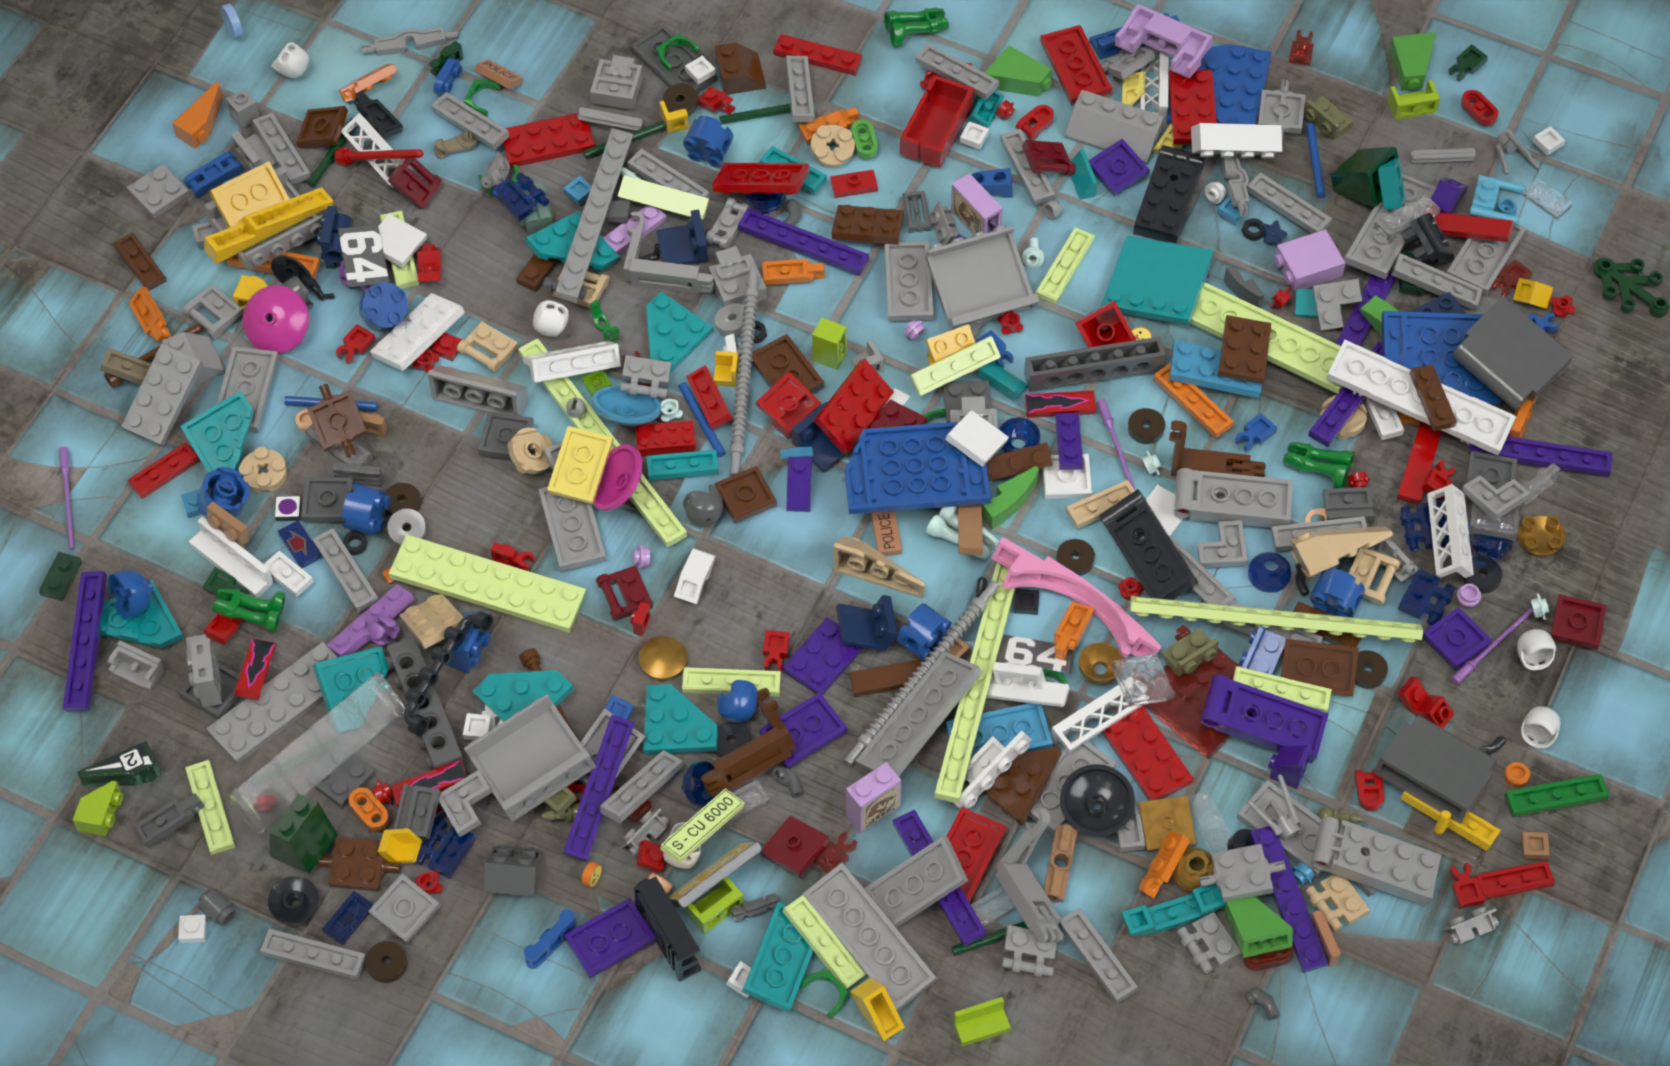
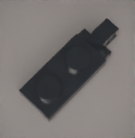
[354,91,403,139]

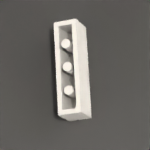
[1191,123,1282,159]

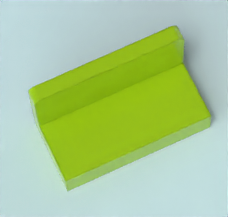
[953,997,1011,1047]

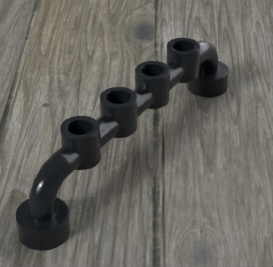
[404,611,493,736]

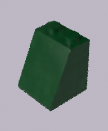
[1330,147,1399,208]
[269,794,338,874]

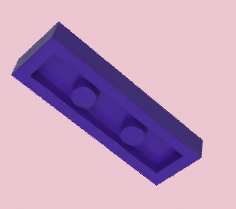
[1055,413,1083,470]

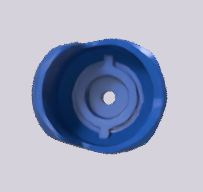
[717,680,758,723]

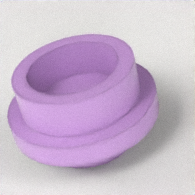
[904,320,926,341]
[632,545,650,569]
[1457,584,1481,607]

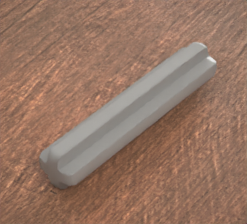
[578,107,642,131]
[1410,148,1476,163]

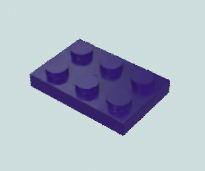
[782,617,864,695]
[759,692,848,769]
[564,898,656,979]

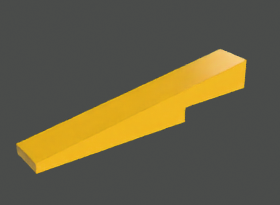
[204,187,334,264]

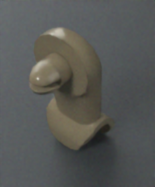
[434,131,477,159]

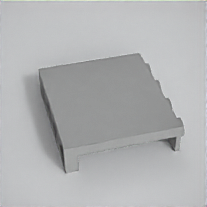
[204,167,323,270]
[925,225,1039,330]
[464,694,596,822]

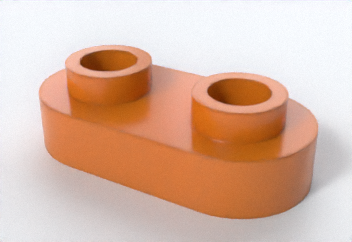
[349,787,389,831]

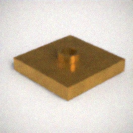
[1138,796,1196,852]

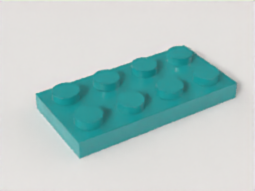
[741,901,813,1013]

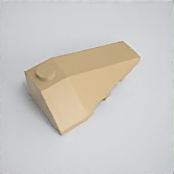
[1290,526,1393,576]
[833,536,925,599]

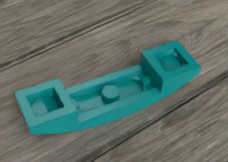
[1121,884,1226,936]

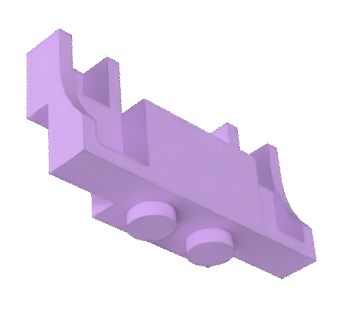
[1115,4,1213,78]

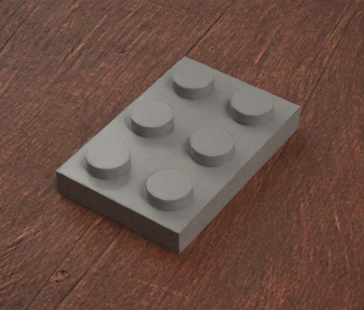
[577,708,645,785]

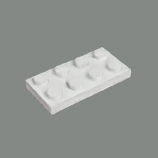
[370,293,465,371]

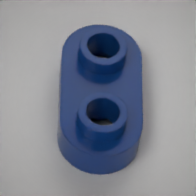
[433,57,462,96]

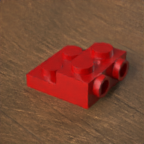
[756,372,822,439]

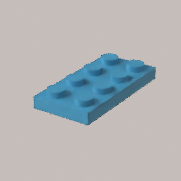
[1169,340,1262,399]
[945,703,1053,758]

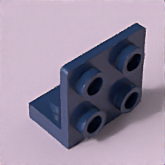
[656,209,708,265]
[792,402,857,471]
[836,595,898,651]

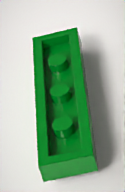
[1505,774,1609,817]

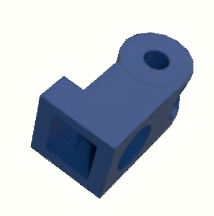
[972,168,1013,198]

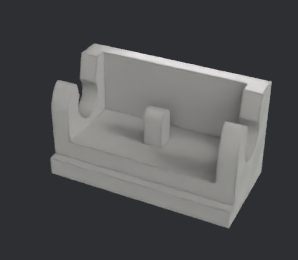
[108,641,165,692]

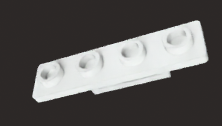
[987,662,1070,707]
[953,731,1032,809]

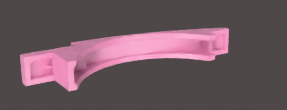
[991,537,1161,665]

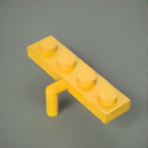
[1401,791,1501,851]

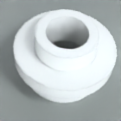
[1205,182,1226,204]

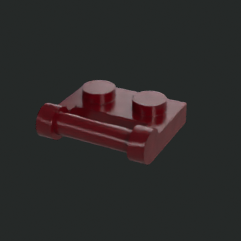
[1022,140,1076,176]
[388,158,442,210]
[596,565,653,621]

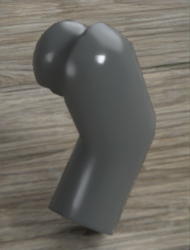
[784,199,802,226]
[1245,988,1280,1020]

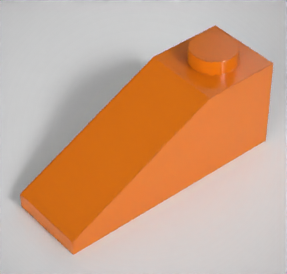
[172,82,223,149]

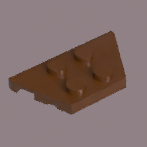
[986,747,1062,826]

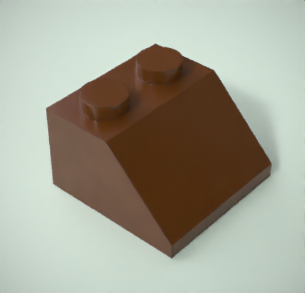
[715,42,766,95]

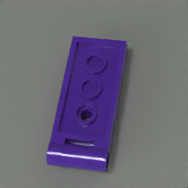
[1200,675,1329,764]

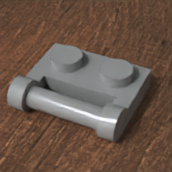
[183,284,243,339]

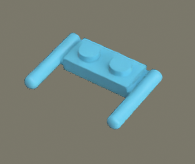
[1469,175,1526,225]

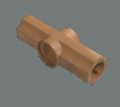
[1043,824,1077,903]

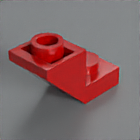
[417,244,442,282]
[1397,677,1454,728]

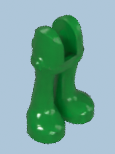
[884,7,949,48]
[1283,442,1355,488]
[212,588,286,633]

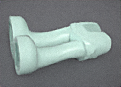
[926,506,999,560]

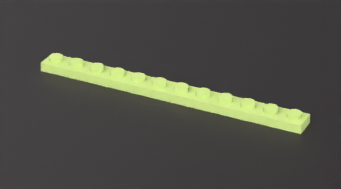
[518,338,687,548]
[935,562,1016,803]
[1130,596,1423,642]

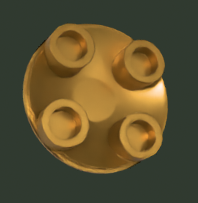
[1517,515,1566,556]
[639,636,687,682]

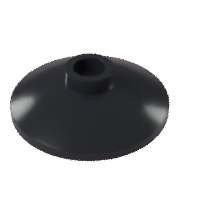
[271,255,312,289]
[268,876,319,924]

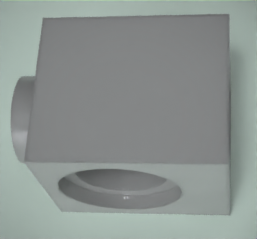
[226,88,260,129]

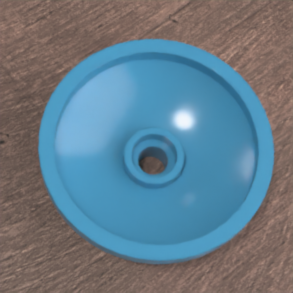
[592,386,661,426]

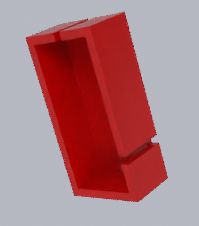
[900,75,974,168]

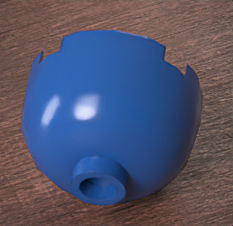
[108,569,153,619]

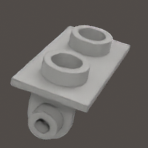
[481,151,511,189]
[929,202,959,246]
[1370,537,1419,583]
[621,808,669,857]
[1443,906,1499,945]

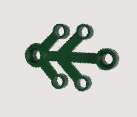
[1593,258,1669,318]

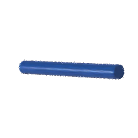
[1306,123,1326,198]
[678,382,726,458]
[285,396,378,411]

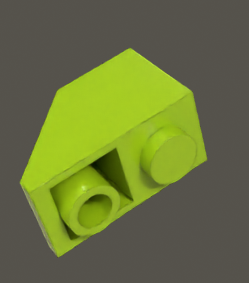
[73,781,123,837]

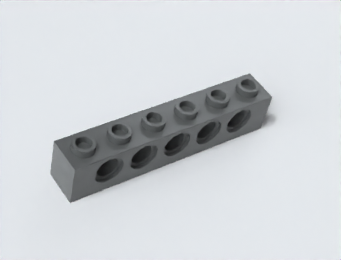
[1024,337,1166,392]
[385,636,465,770]

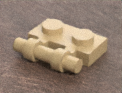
[1305,874,1370,932]

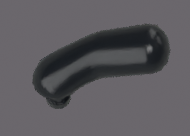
[641,243,660,261]
[310,278,334,301]
[1295,564,1309,596]
[975,577,987,598]
[1480,736,1506,755]

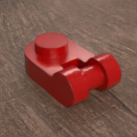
[1015,105,1054,140]
[1354,769,1384,811]

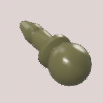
[541,802,580,822]
[1317,807,1364,824]

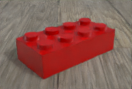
[635,420,696,457]

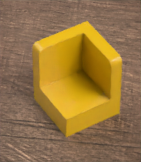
[660,101,689,134]
[1513,278,1553,309]
[714,351,739,387]
[378,828,422,863]

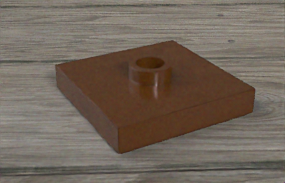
[296,106,348,148]
[714,466,777,524]

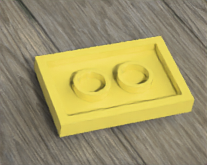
[547,426,614,505]

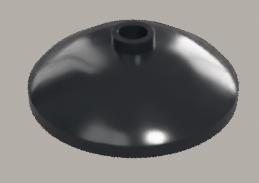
[1060,764,1135,837]

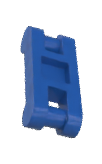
[183,152,244,198]
[524,909,576,969]

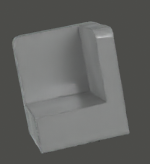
[851,340,884,374]

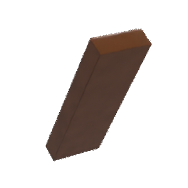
[113,233,167,291]
[849,659,921,697]

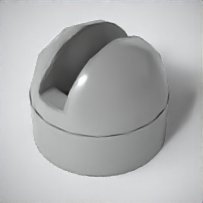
[1043,200,1063,220]
[566,397,585,418]

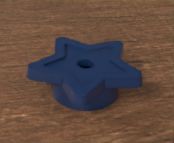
[1262,220,1288,247]

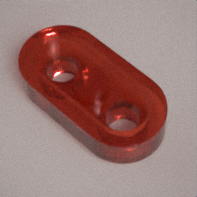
[1243,945,1294,971]

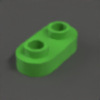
[851,120,878,159]

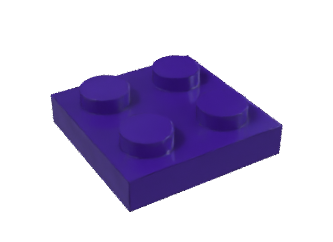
[1089,138,1150,197]
[1422,607,1492,670]

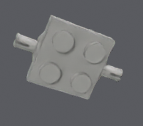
[1258,79,1306,142]
[1199,844,1286,902]

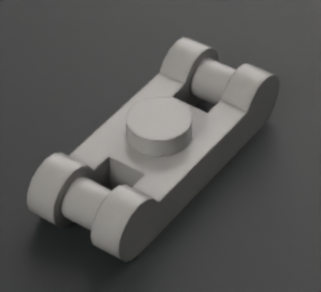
[706,198,751,250]

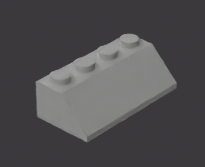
[1065,90,1164,165]
[428,365,529,416]

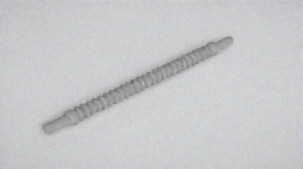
[729,269,759,476]
[844,581,1000,766]

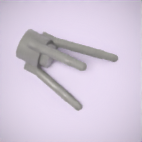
[1495,129,1540,174]
[1248,774,1301,840]

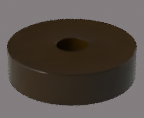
[663,83,699,116]
[1128,408,1165,444]
[385,483,421,517]
[1056,539,1095,576]
[1355,650,1388,689]
[365,941,408,983]

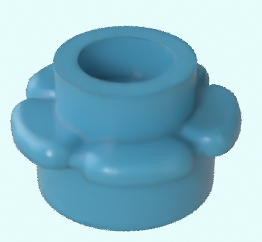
[1495,198,1517,216]
[1291,862,1315,885]

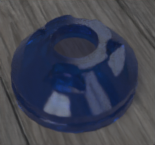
[745,193,786,214]
[999,417,1040,452]
[1470,534,1514,559]
[1248,552,1292,593]
[682,761,716,807]

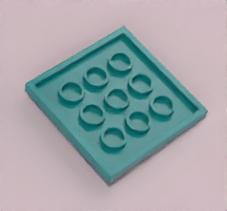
[1101,236,1214,325]

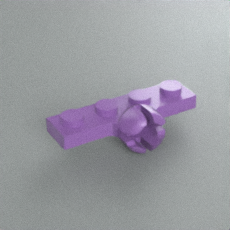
[326,584,415,657]

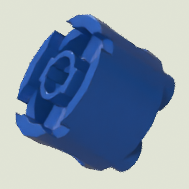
[683,116,733,167]
[359,282,408,331]
[197,467,250,518]
[342,483,391,536]
[1309,568,1366,618]
[896,603,952,662]

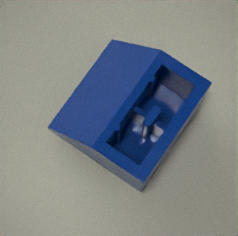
[447,611,492,674]

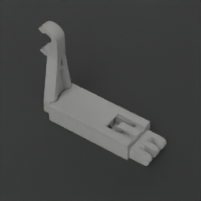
[624,212,714,294]
[995,807,1063,942]

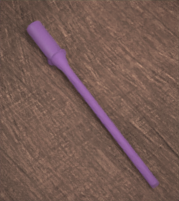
[1097,399,1136,490]
[59,446,74,550]
[1451,608,1533,685]

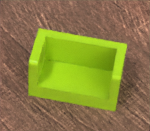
[1387,80,1440,120]
[812,318,847,370]
[685,876,744,935]

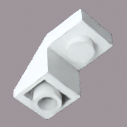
[674,548,716,604]

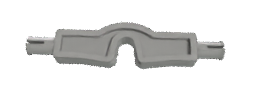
[362,27,459,56]
[1220,155,1250,217]

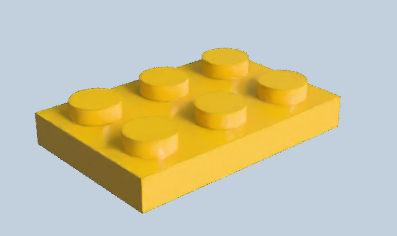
[209,162,289,228]

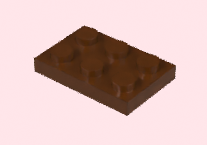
[831,205,904,245]
[1217,315,1272,384]
[751,334,824,393]
[1280,638,1359,696]

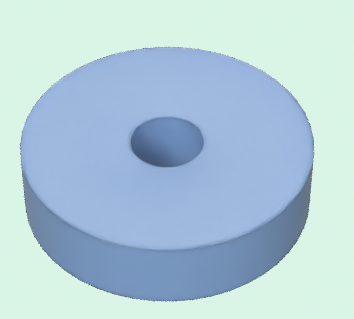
[220,3,243,39]

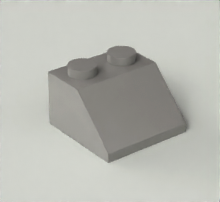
[162,332,225,386]

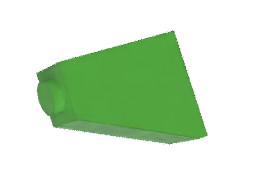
[1389,32,1436,91]
[984,46,1053,97]
[1224,896,1293,958]

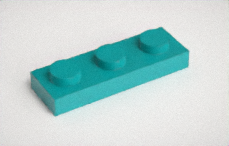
[760,146,827,195]
[646,450,719,481]

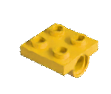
[925,324,980,374]

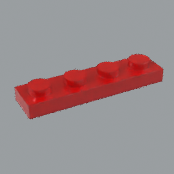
[773,34,862,76]

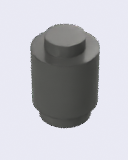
[198,889,236,926]

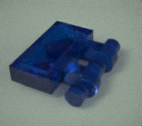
[492,172,550,222]
[1400,502,1450,551]
[1398,568,1455,626]
[415,819,476,879]

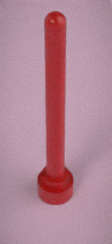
[335,147,424,165]

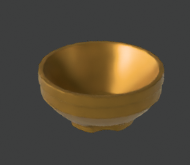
[1079,642,1123,684]
[1172,847,1214,892]

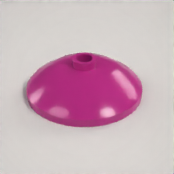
[243,285,309,354]
[593,444,642,511]

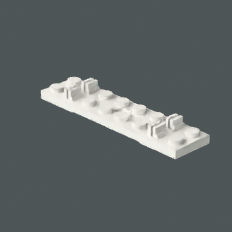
[1326,340,1516,456]

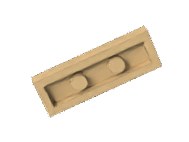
[1065,480,1135,529]

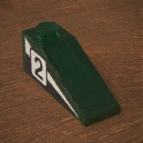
[77,741,162,787]

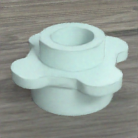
[660,399,683,423]
[1141,450,1161,475]
[1531,593,1549,620]

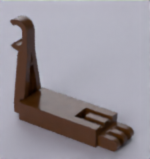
[1169,420,1266,477]
[701,688,796,797]

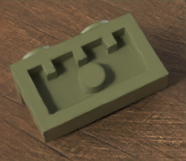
[1304,95,1353,140]
[1161,627,1219,677]

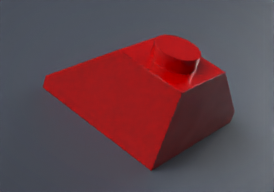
[1075,300,1136,348]

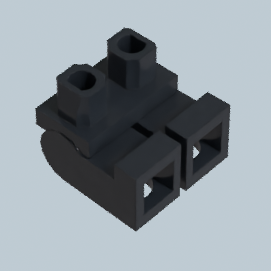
[1401,213,1455,268]

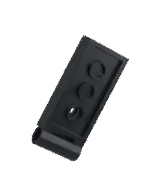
[1133,145,1205,244]
[1099,489,1199,600]

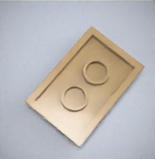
[399,593,464,649]

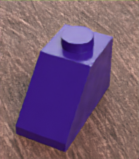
[1429,177,1468,213]
[786,456,812,512]
[1268,745,1312,789]

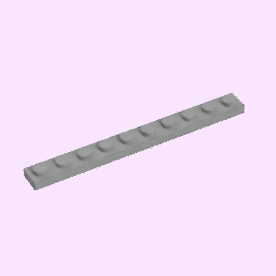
[555,128,633,303]

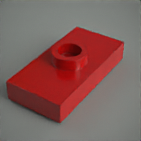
[830,169,878,198]

